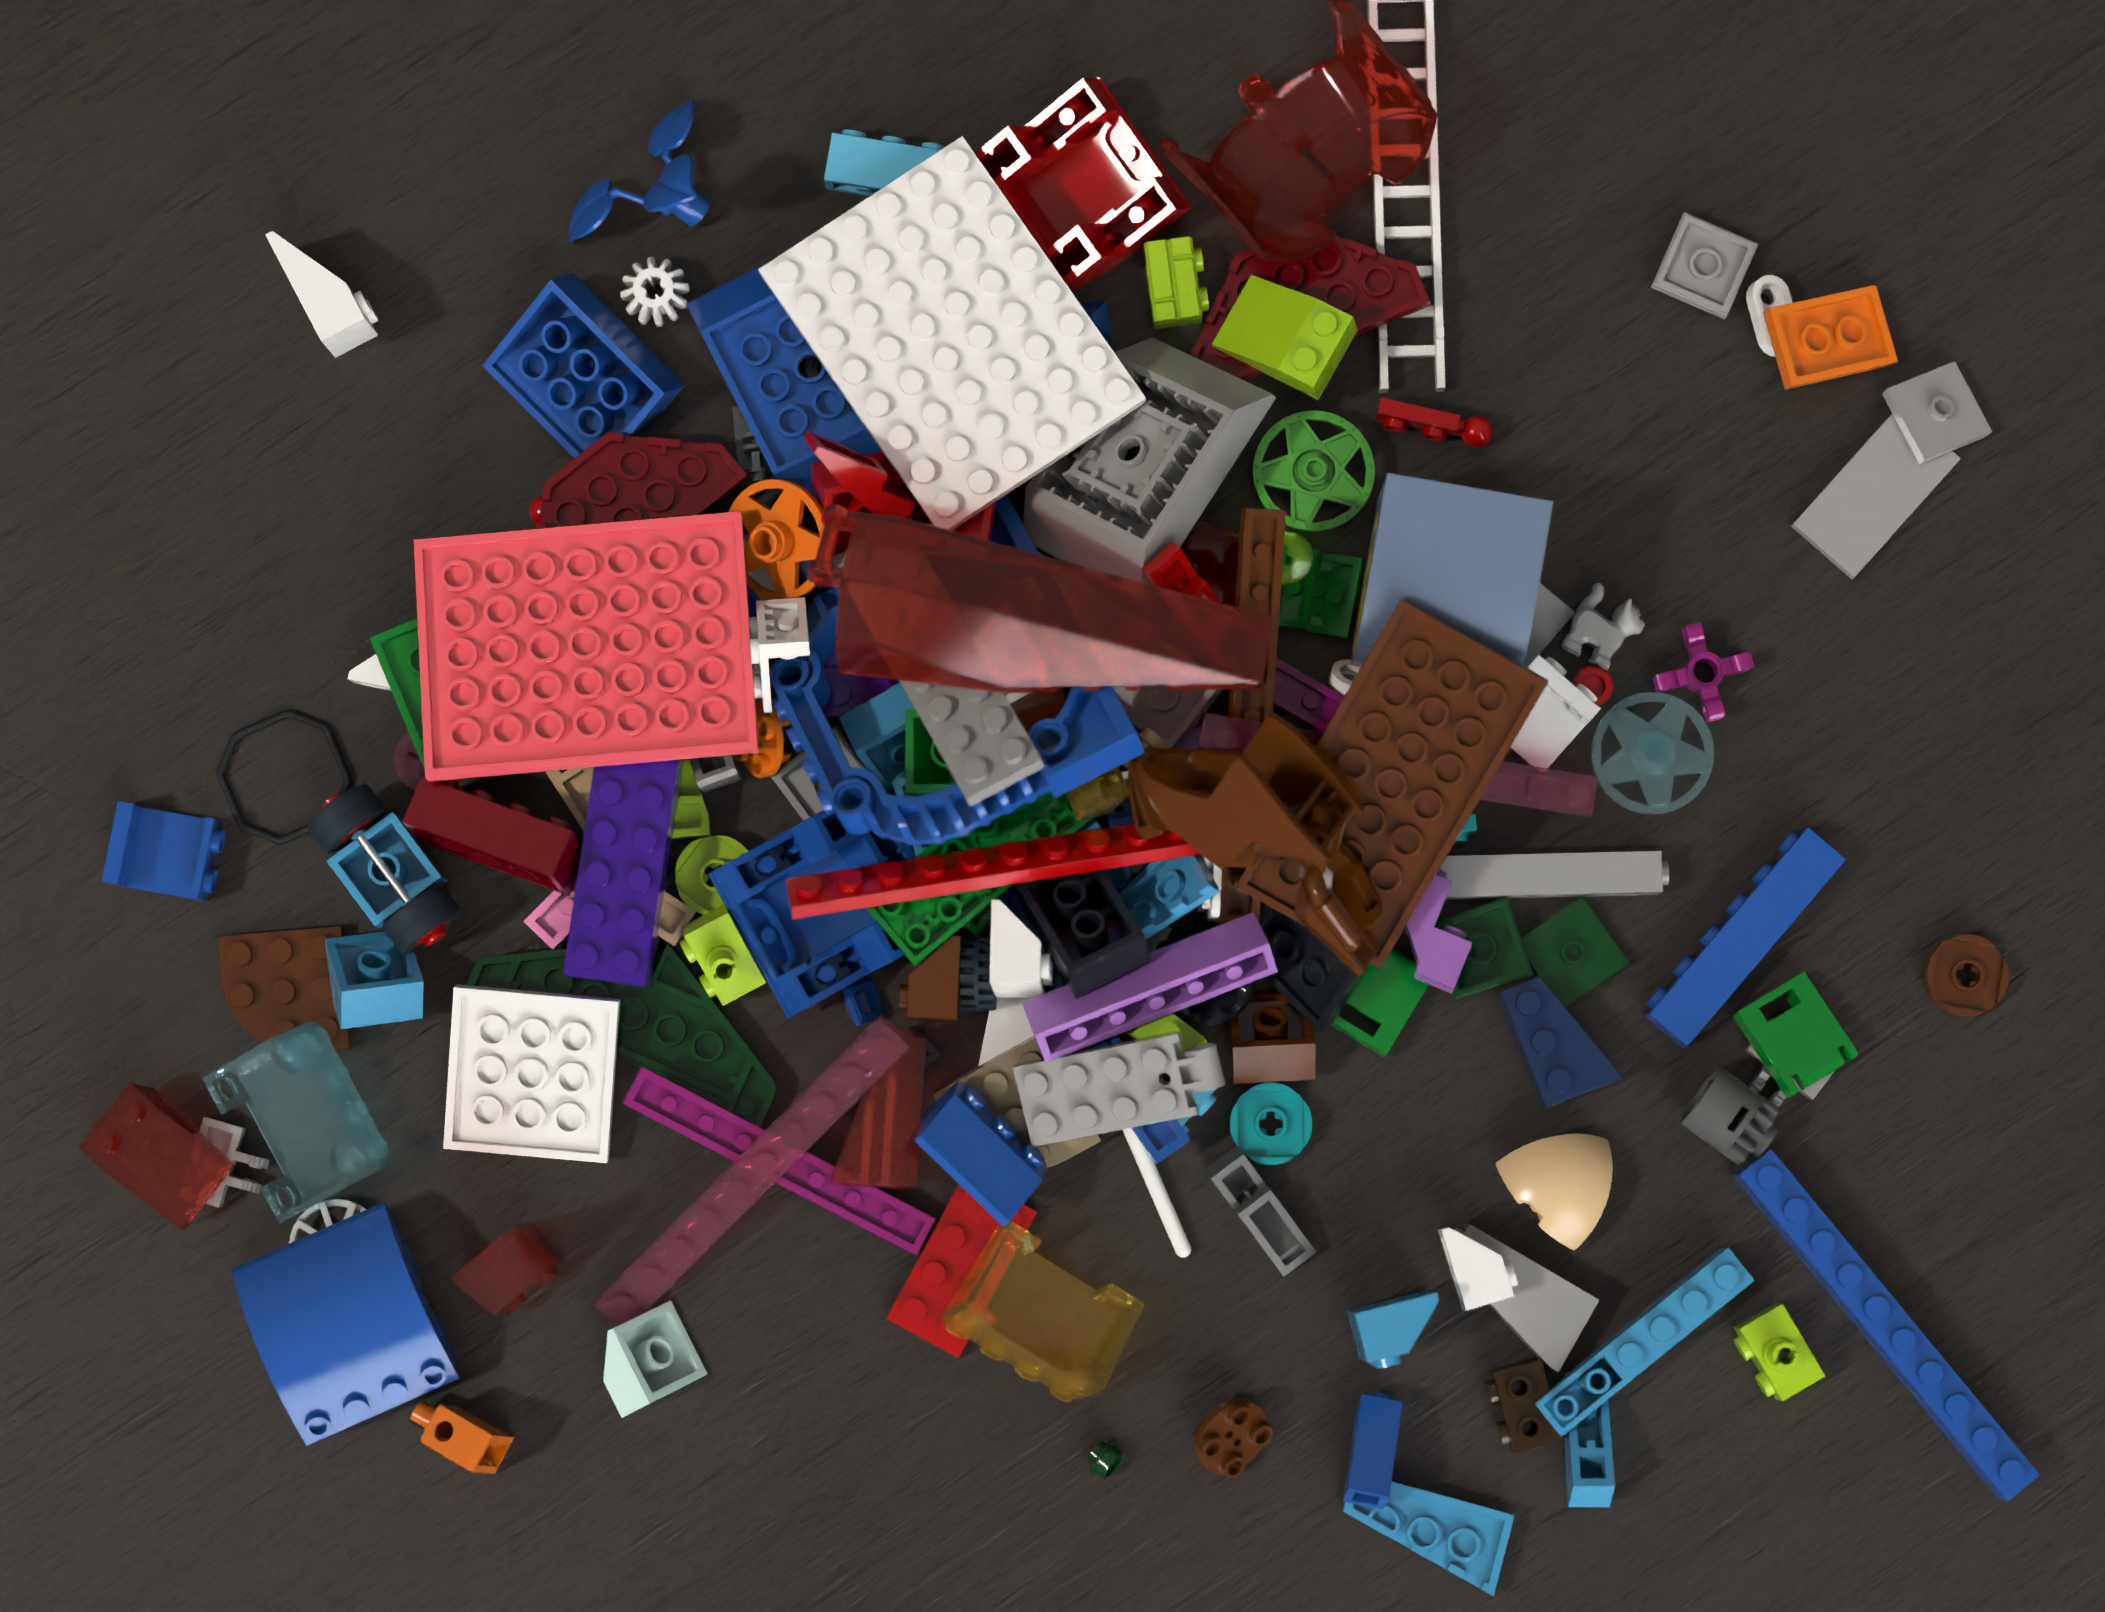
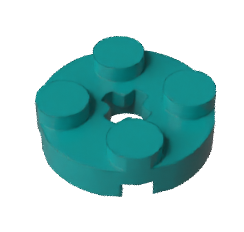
[1229,1082,1312,1165]

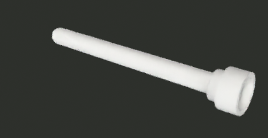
[1122,1128,1191,1258]

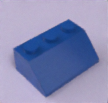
[914,1080,1047,1227]

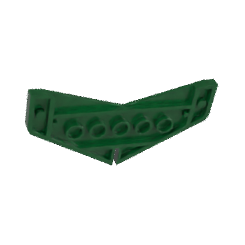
[448,939,777,1128]

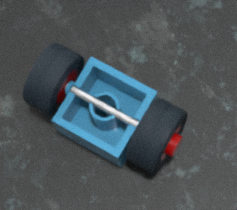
[307,784,462,955]

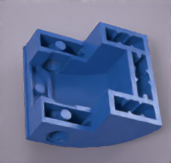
[708,804,916,1019]
[232,1202,460,1446]

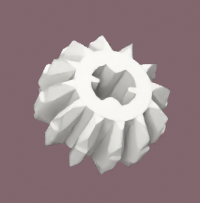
[620,257,690,327]

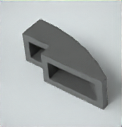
[1203,1146,1316,1277]

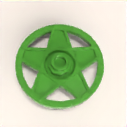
[1253,411,1375,532]

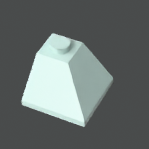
[603,1300,707,1418]

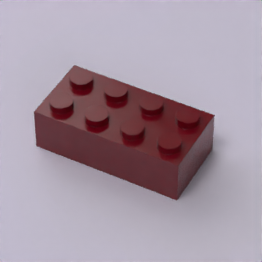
[402,777,582,896]

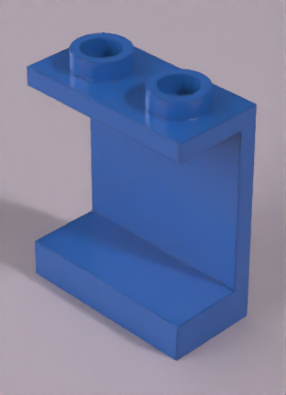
[102,801,226,902]

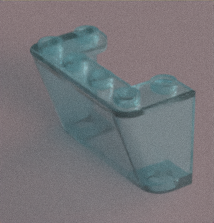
[202,1022,389,1224]

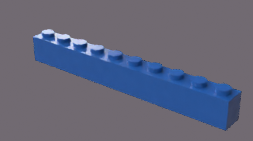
[1731,1149,2040,1501]

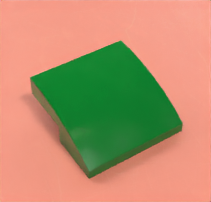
[1278,545,1365,640]

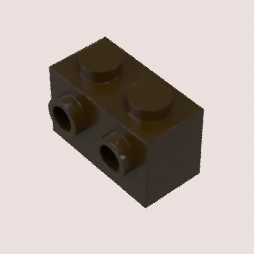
[1485,1358,1563,1454]

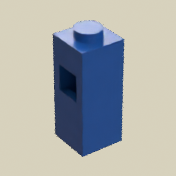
[1343,1392,1403,1509]

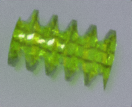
[1281,531,1313,584]

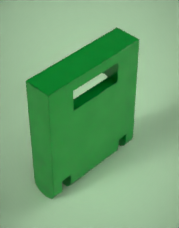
[1331,948,1429,1058]
[1733,972,1858,1098]

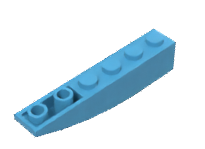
[1534,1248,1755,1437]

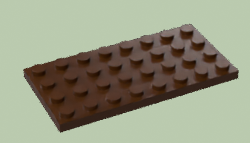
[1236,598,1548,969]

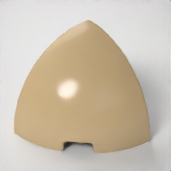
[1495,1134,1613,1251]

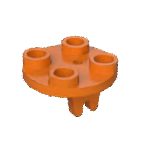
[733,698,792,779]

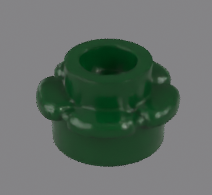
[1087,1440,1125,1480]

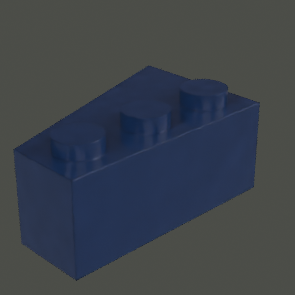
[1496,977,1623,1109]

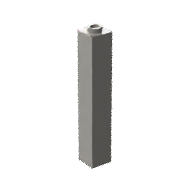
[1439,851,1669,900]

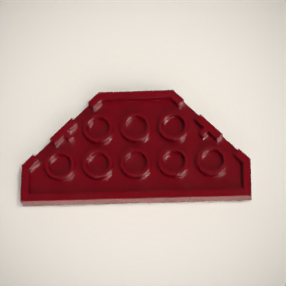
[1190,224,1431,381]
[538,432,748,529]

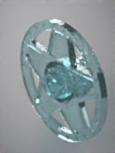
[1591,692,1714,815]

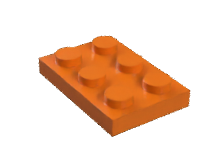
[1763,285,1898,390]

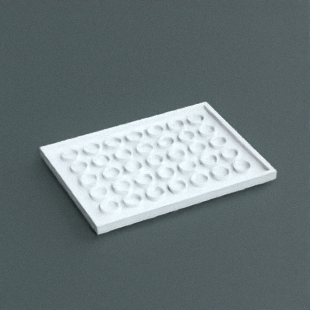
[758,136,1146,538]

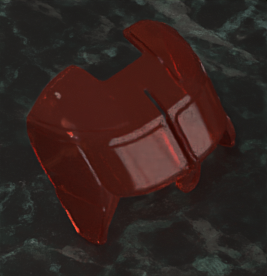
[1157,0,1438,261]

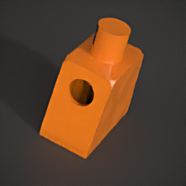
[410,1400,515,1474]

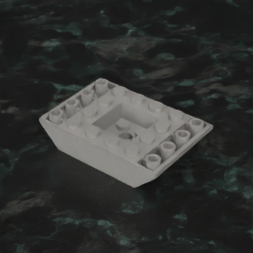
[1023,337,1276,604]

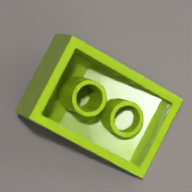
[1212,275,1358,400]

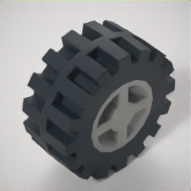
[959,936,997,1011]

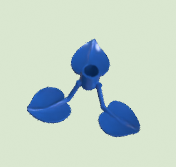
[569,99,709,244]

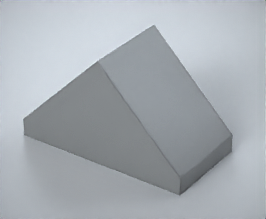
[690,755,742,794]

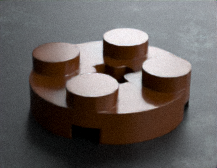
[1924,934,2009,1017]

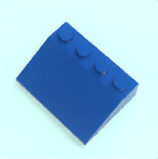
[482,273,685,458]

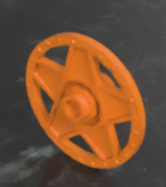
[729,479,832,600]

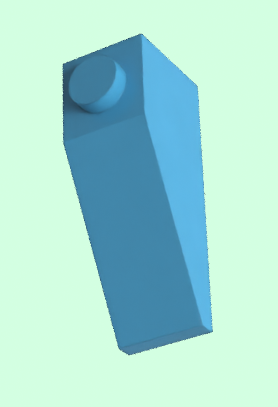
[1564,1372,1615,1507]

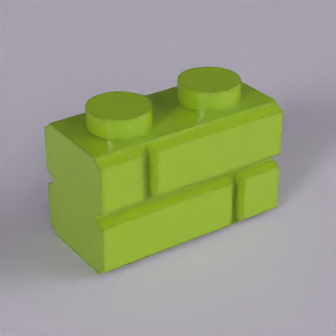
[1143,236,1209,329]

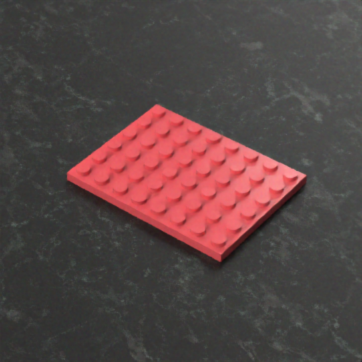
[414,511,759,781]

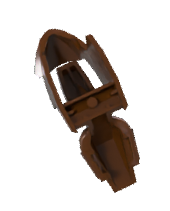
[1128,713,1383,976]

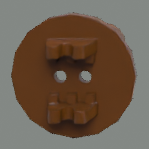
[1192,1397,1273,1479]

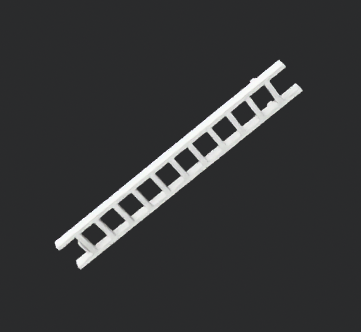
[1368,0,1445,393]

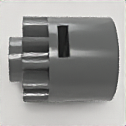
[1679,1066,1779,1165]

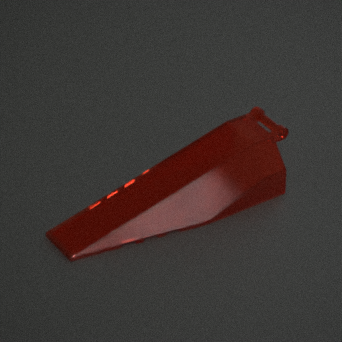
[807,504,1273,693]

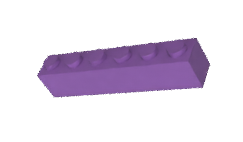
[1022,912,1278,1063]

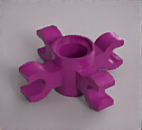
[1652,622,1754,723]

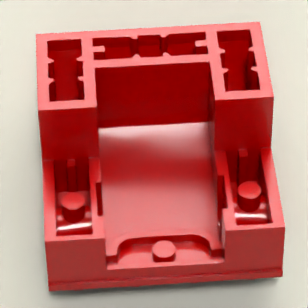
[975,77,1193,292]

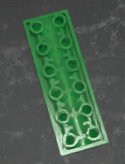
[865,747,1104,966]

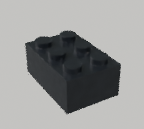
[1015,870,1150,999]

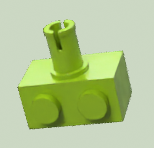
[680,904,766,1006]
[1733,1303,1825,1401]

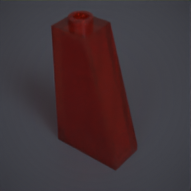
[829,1029,926,1190]

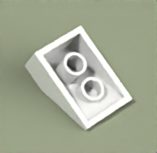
[266,231,379,358]

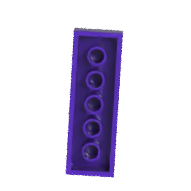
[563,759,684,989]

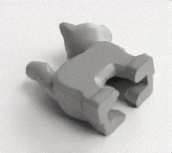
[1561,583,1645,670]

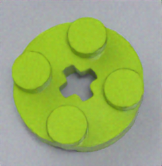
[675,835,748,915]

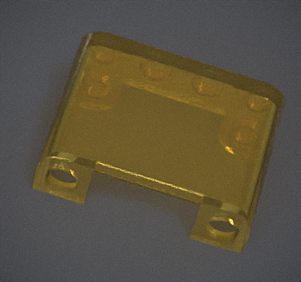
[942,1221,1146,1403]

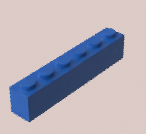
[1644,827,1846,1048]

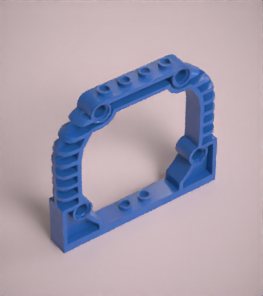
[769,494,1145,846]

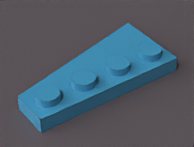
[1119,854,1220,940]
[1342,1481,1515,1596]

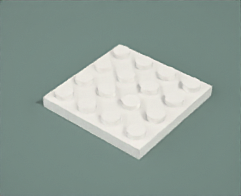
[443,984,620,1163]

